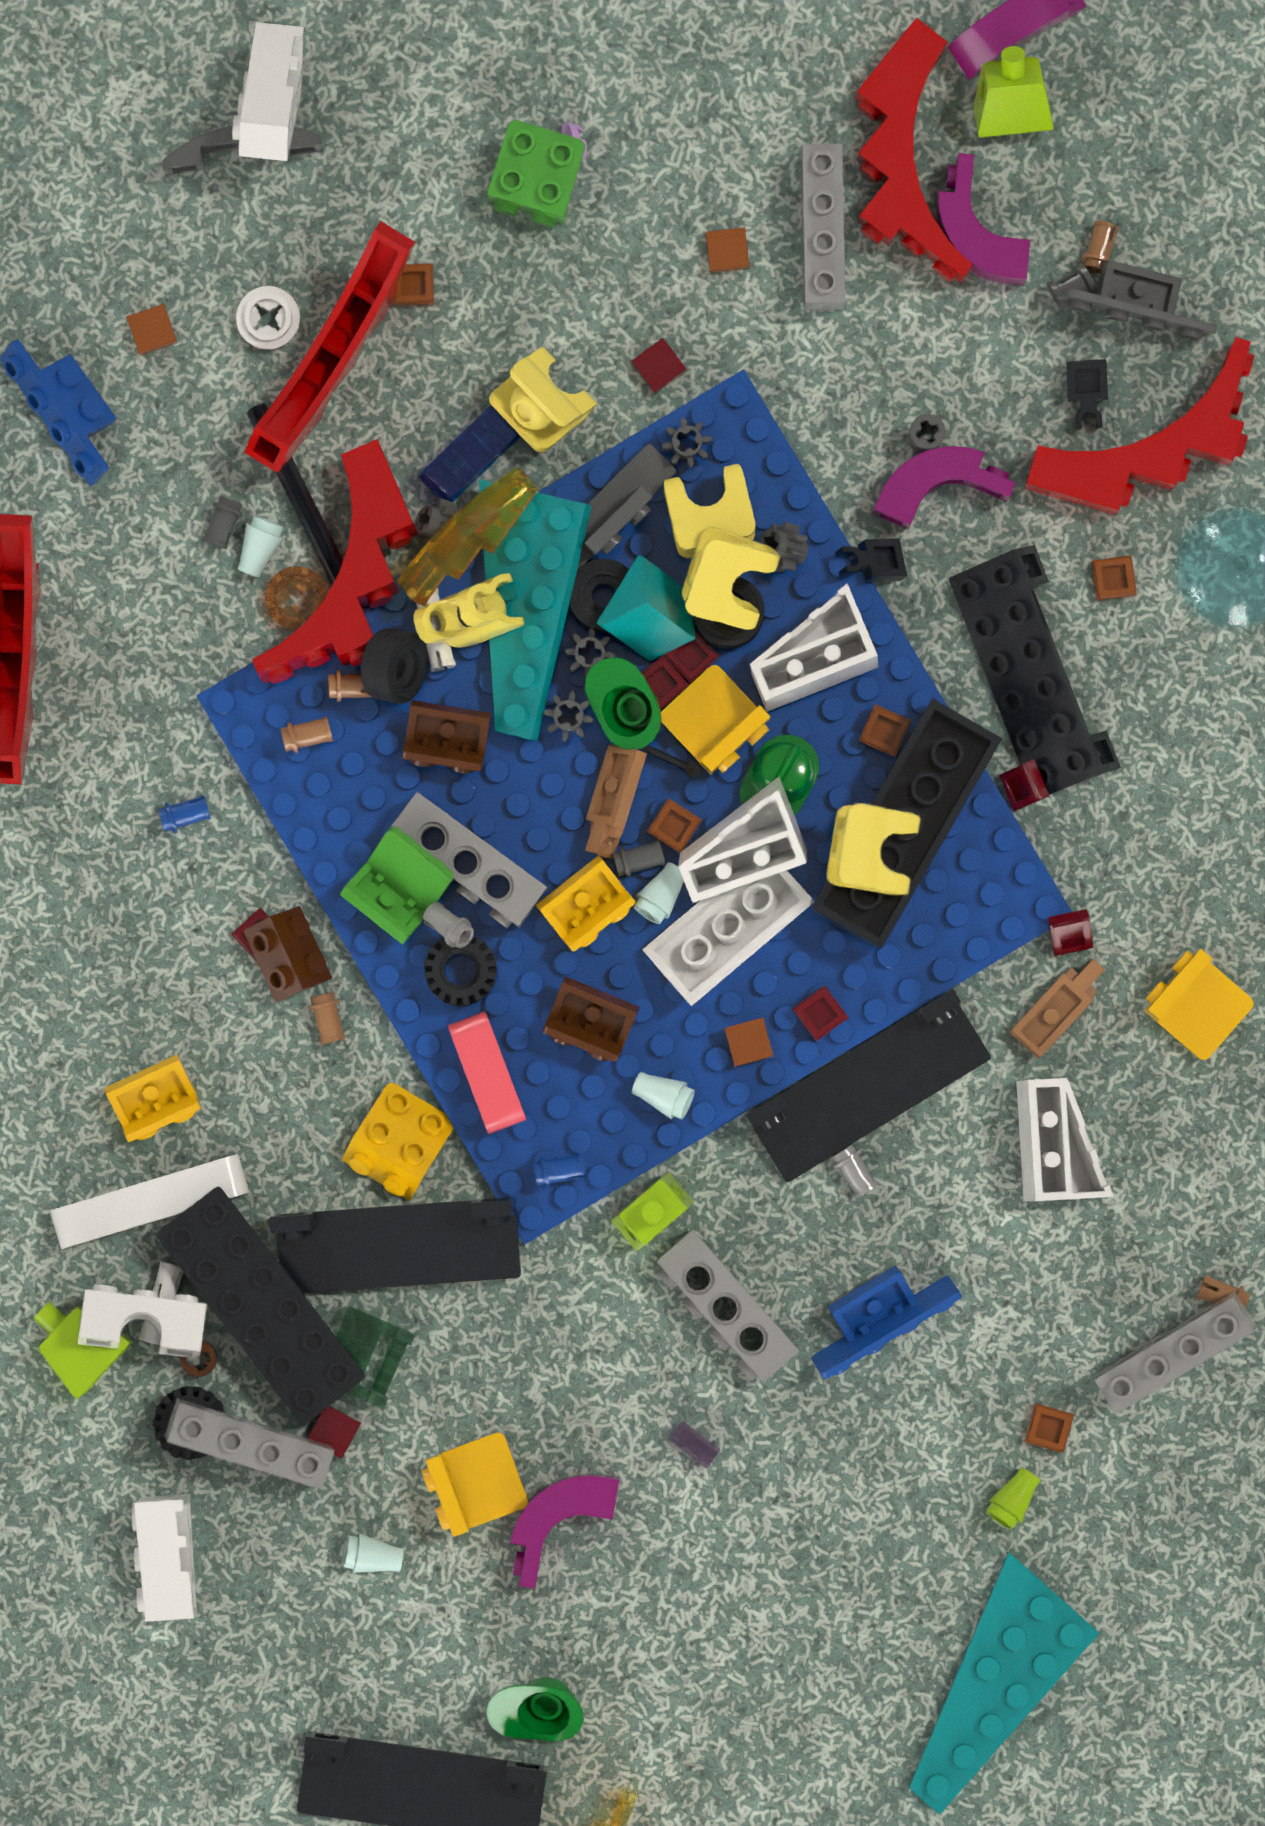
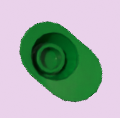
[585,657,661,750]
[740,735,819,816]
[486,1677,584,1741]

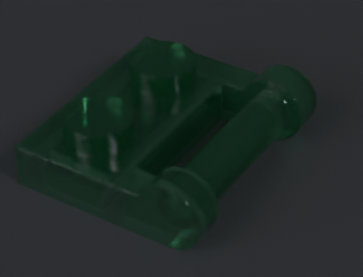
[336,1306,416,1408]

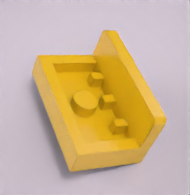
[536,855,636,952]
[105,1054,201,1142]

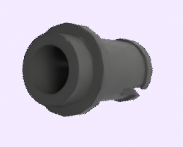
[203,496,243,549]
[612,840,665,878]

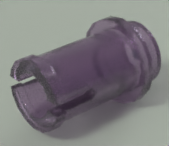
[668,1420,720,1469]

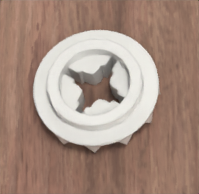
[236,286,300,350]

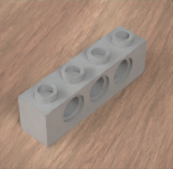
[801,143,845,311]
[390,792,548,929]
[656,1229,799,1383]
[1095,1291,1256,1414]
[164,1398,334,1489]

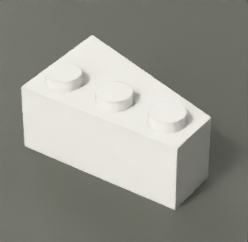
[232,22,304,161]
[750,584,878,712]
[678,777,807,903]
[1016,1078,1114,1201]
[132,1494,197,1622]

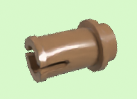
[1081,221,1119,274]
[328,670,371,702]
[280,716,333,753]
[308,992,346,1044]
[1197,1275,1251,1308]

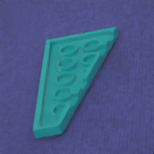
[479,479,592,741]
[909,1552,1099,1815]

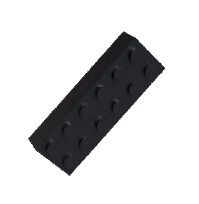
[810,698,1003,951]

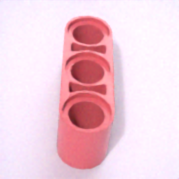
[448,1011,526,1134]

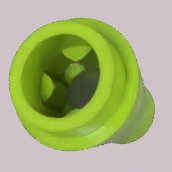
[986,1467,1040,1530]

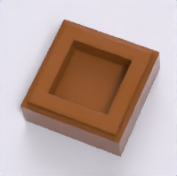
[705,227,750,273]
[394,263,434,306]
[126,304,178,356]
[1091,555,1137,601]
[858,704,912,758]
[647,798,702,853]
[724,1017,774,1067]
[1024,1403,1075,1453]

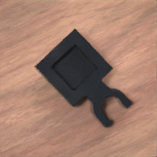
[1066,359,1108,429]
[835,538,907,582]

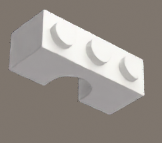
[78,1285,206,1358]

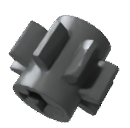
[662,418,712,470]
[416,498,466,551]
[759,522,808,573]
[565,628,615,677]
[544,691,594,742]

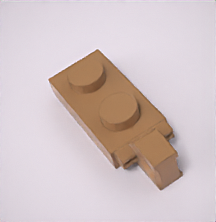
[585,744,647,859]
[1009,959,1105,1059]

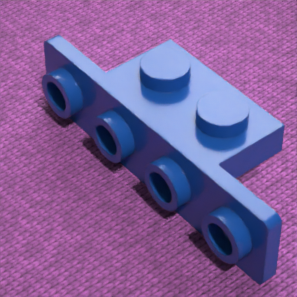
[0,339,117,486]
[811,1265,962,1379]

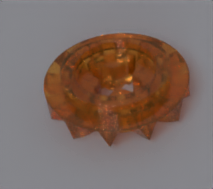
[265,566,328,630]

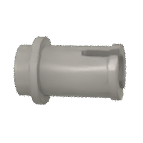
[423,902,474,948]
[832,1144,879,1198]

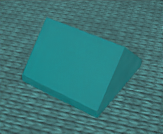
[596,555,695,661]

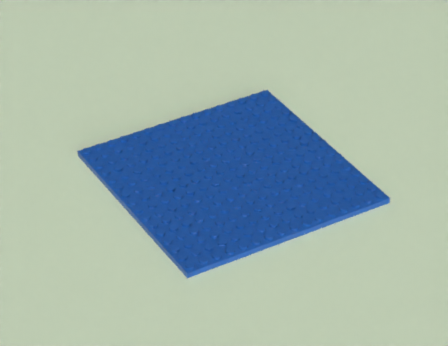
[196,369,1072,1245]

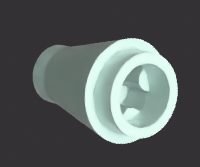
[237,515,284,577]
[633,862,684,924]
[632,1072,695,1119]
[342,1533,404,1573]

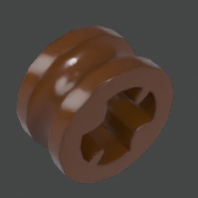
[180,1341,218,1377]

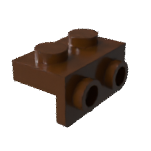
[402,700,491,773]
[244,906,333,1002]
[542,976,639,1062]

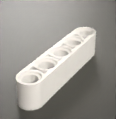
[50,1154,250,1250]

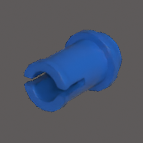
[158,794,211,833]
[532,1153,585,1189]

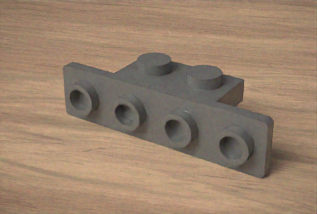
[1057,260,1217,340]
[577,444,676,570]

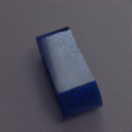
[418,405,521,502]

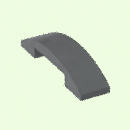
[162,126,323,176]

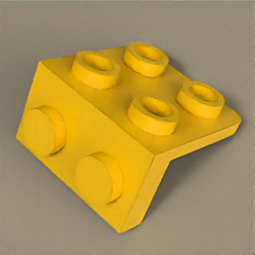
[661,665,771,775]
[1143,949,1254,1060]
[342,1083,454,1201]
[421,1432,528,1537]

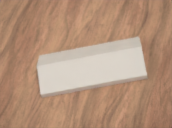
[642,870,814,1006]

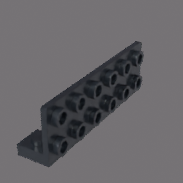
[949,545,1121,795]
[745,989,991,1182]
[155,1187,366,1426]
[269,1197,521,1293]
[297,1731,548,1826]

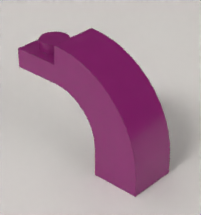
[947,0,1087,80]
[936,153,1030,286]
[872,446,1015,530]
[510,1473,620,1589]

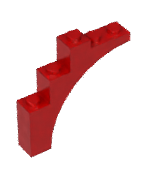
[855,17,973,284]
[244,221,415,473]
[1024,337,1254,515]
[252,439,419,683]
[0,514,41,785]

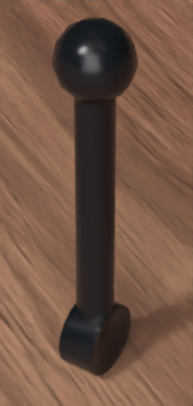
[639,745,701,778]

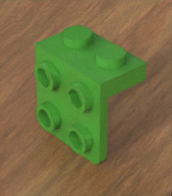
[487,120,585,228]
[340,827,454,945]

